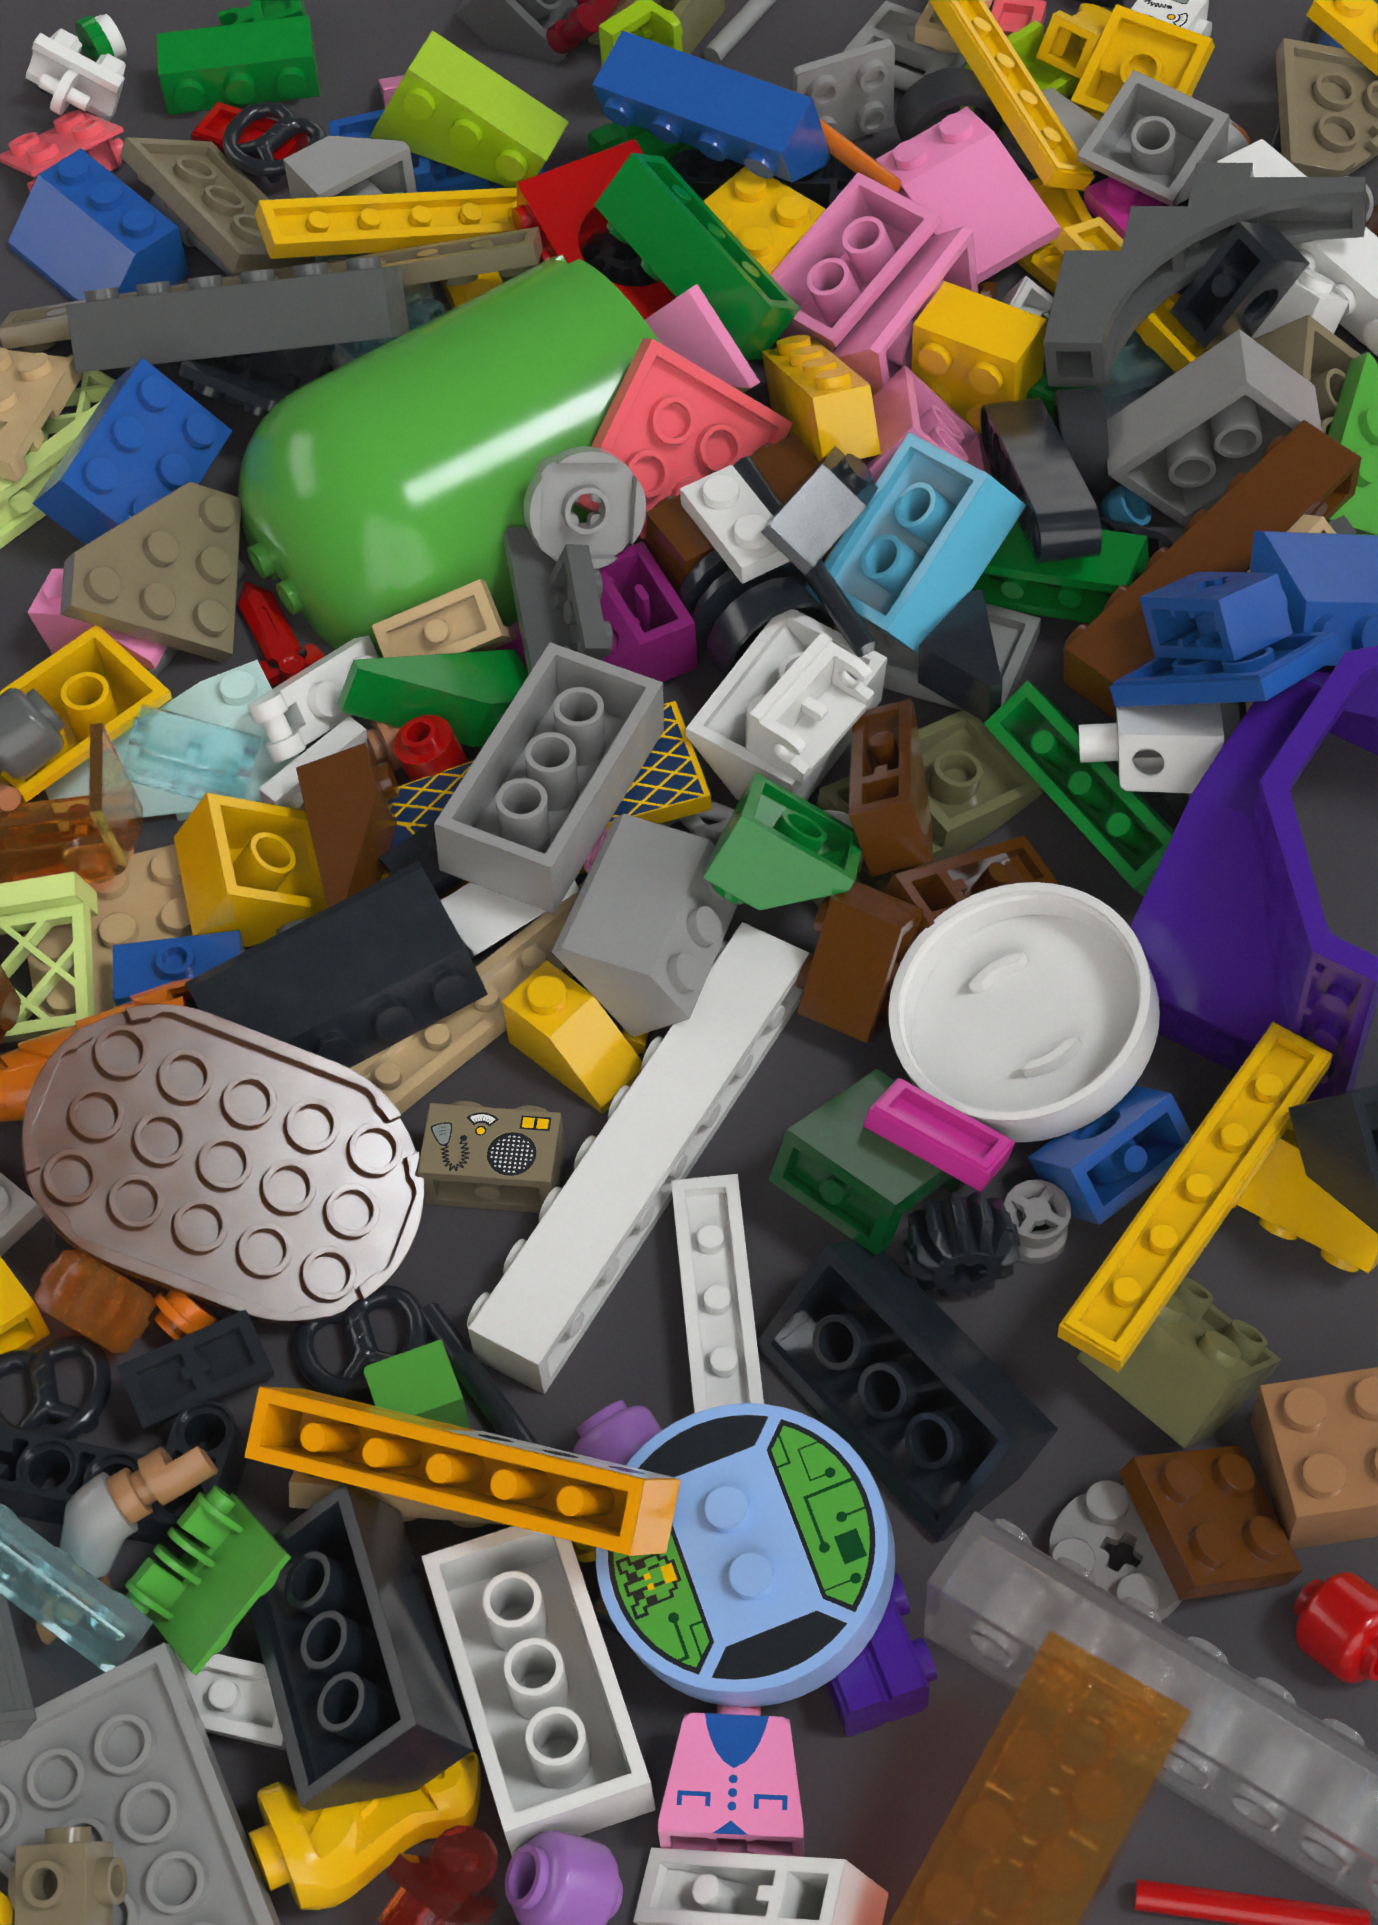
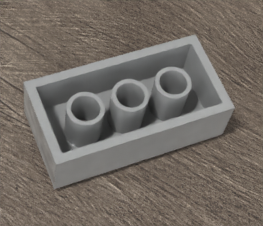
[434,642,664,914]

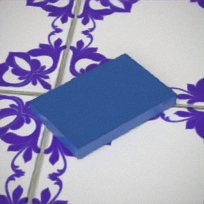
[1109,631,1343,707]

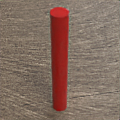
[1134,1879,1370,1925]

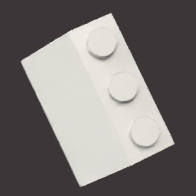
[686,609,887,801]

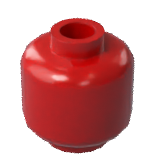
[1294,1572,1378,1684]

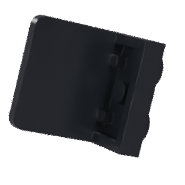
[179,344,336,418]

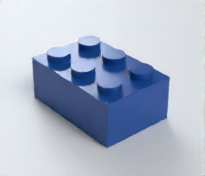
[32,357,232,545]

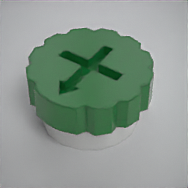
[75,14,127,62]

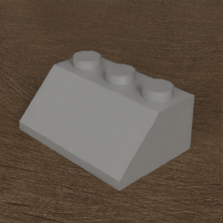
[552,814,738,1037]

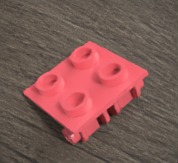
[0,110,124,192]

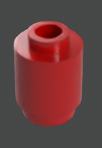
[393,715,469,782]

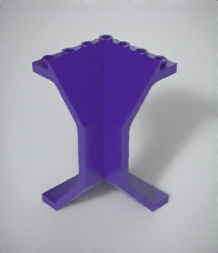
[1130,645,1378,1103]

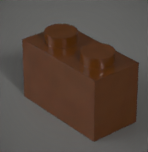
[797,881,924,1043]

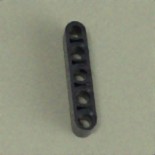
[980,398,1102,564]

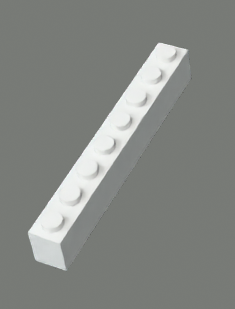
[467,922,810,1394]

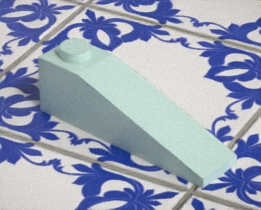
[45,660,299,834]

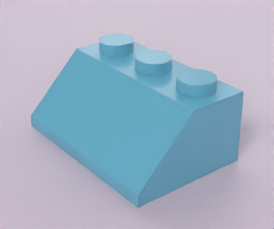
[824,432,1027,655]

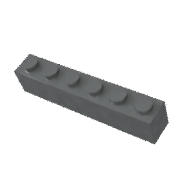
[65,256,409,373]

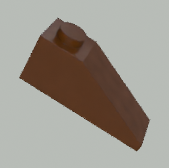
[849,698,933,877]
[296,742,400,908]
[881,835,1059,939]

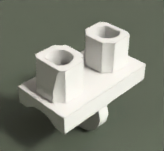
[25,28,126,122]

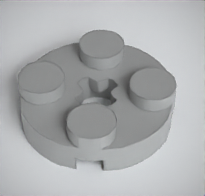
[524,446,646,569]
[1048,1480,1182,1631]

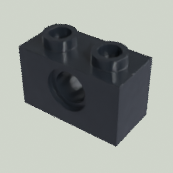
[1169,221,1310,350]

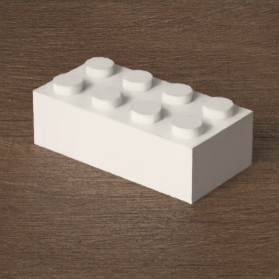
[421,1526,656,1857]

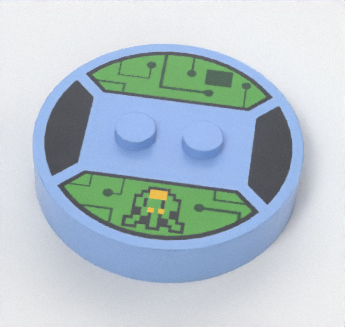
[596,1403,895,1708]

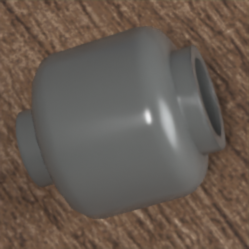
[0,688,66,780]

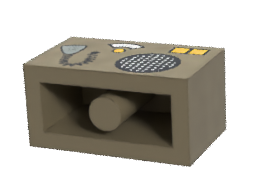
[417,1101,566,1213]

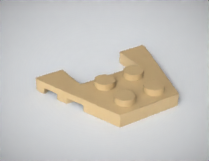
[0,348,82,481]

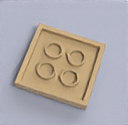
[23,844,199,1019]

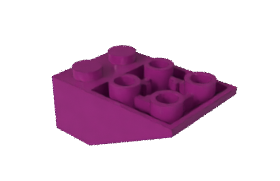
[491,541,698,682]

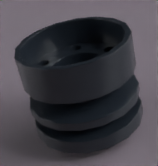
[678,549,835,679]

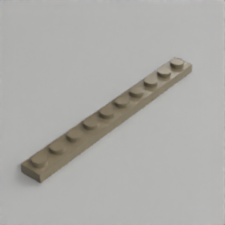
[0,227,543,353]

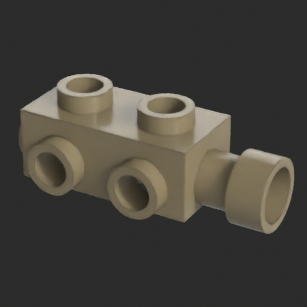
[8,1827,127,1925]

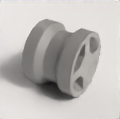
[1004,1180,1071,1264]

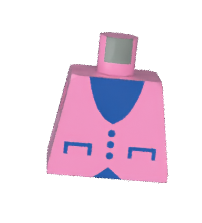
[658,1705,804,1857]

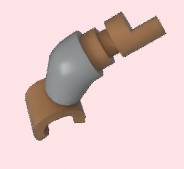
[32,1446,218,1645]

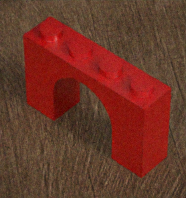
[511,139,676,320]

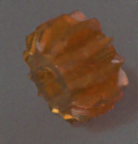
[33,1250,156,1353]

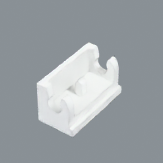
[746,632,875,784]

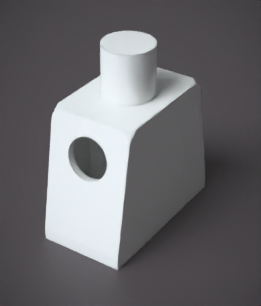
[1079,703,1224,793]

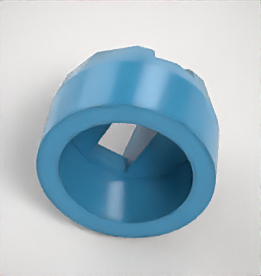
[1100,485,1152,527]

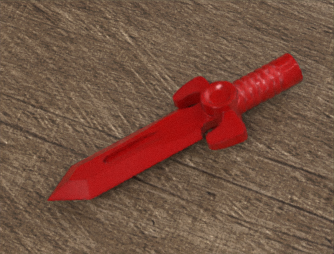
[238,581,325,686]

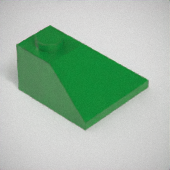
[703,772,862,910]

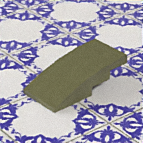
[812,710,1043,908]

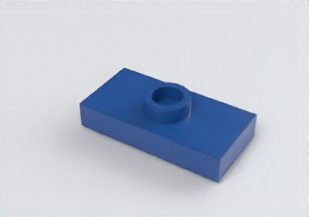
[113,930,244,1006]

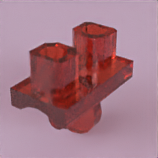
[377,1825,499,1925]

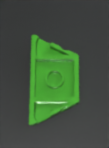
[1327,352,1378,535]

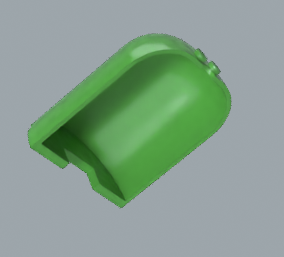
[238,255,660,658]

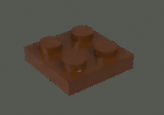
[1119,1445,1303,1601]

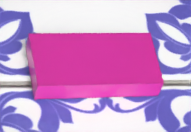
[863,1078,1015,1191]

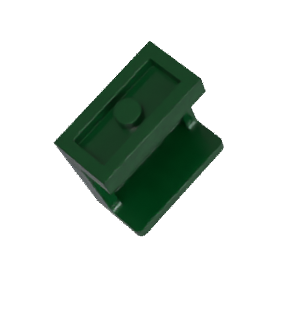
[769,1069,965,1256]

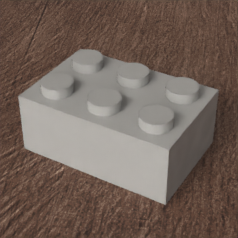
[1107,329,1322,527]

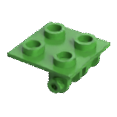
[121,1485,291,1676]

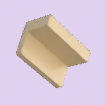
[371,579,517,658]

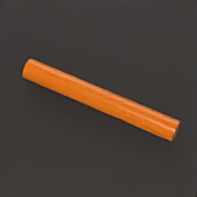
[819,118,901,193]

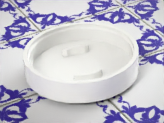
[889,882,1160,1142]

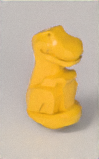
[248,1752,481,1910]

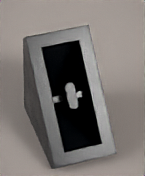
[918,590,1003,722]

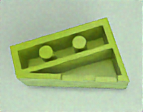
[369,30,569,188]

